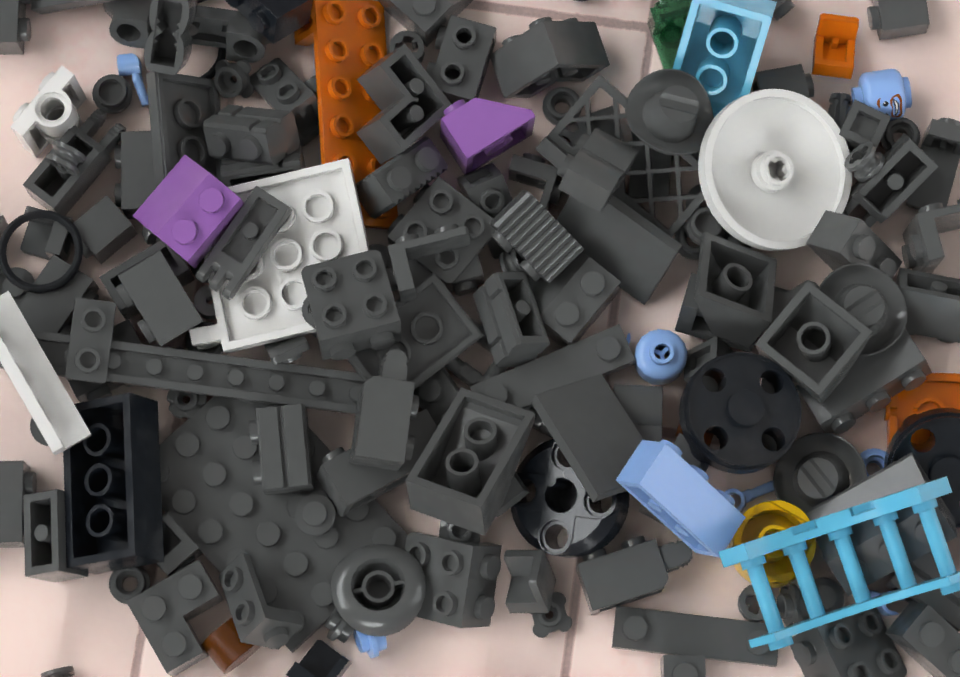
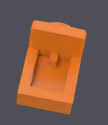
[812,13,859,79]

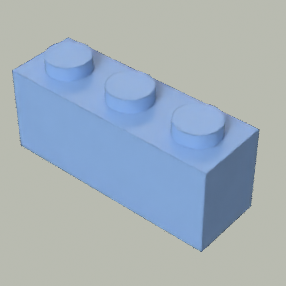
[616,439,745,558]

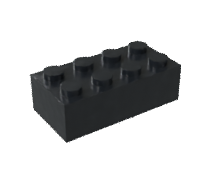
[63,392,164,574]

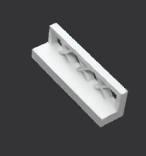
[0,291,92,456]

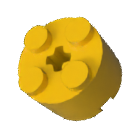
[729,500,816,588]

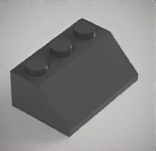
[805,452,957,596]

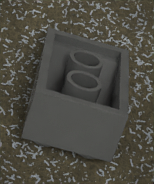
[406,387,536,536]

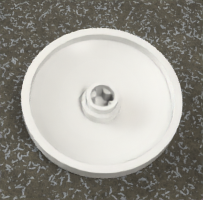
[698,89,852,251]

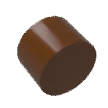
[201,618,261,674]

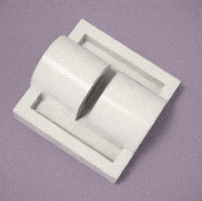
[10,65,87,158]

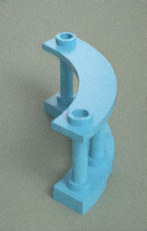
[718,476,960,651]

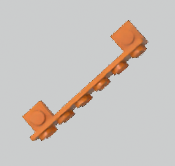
[294,0,398,229]

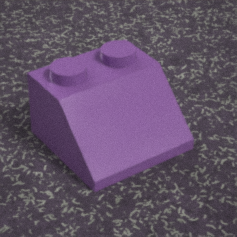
[440,97,535,175]
[132,155,244,269]

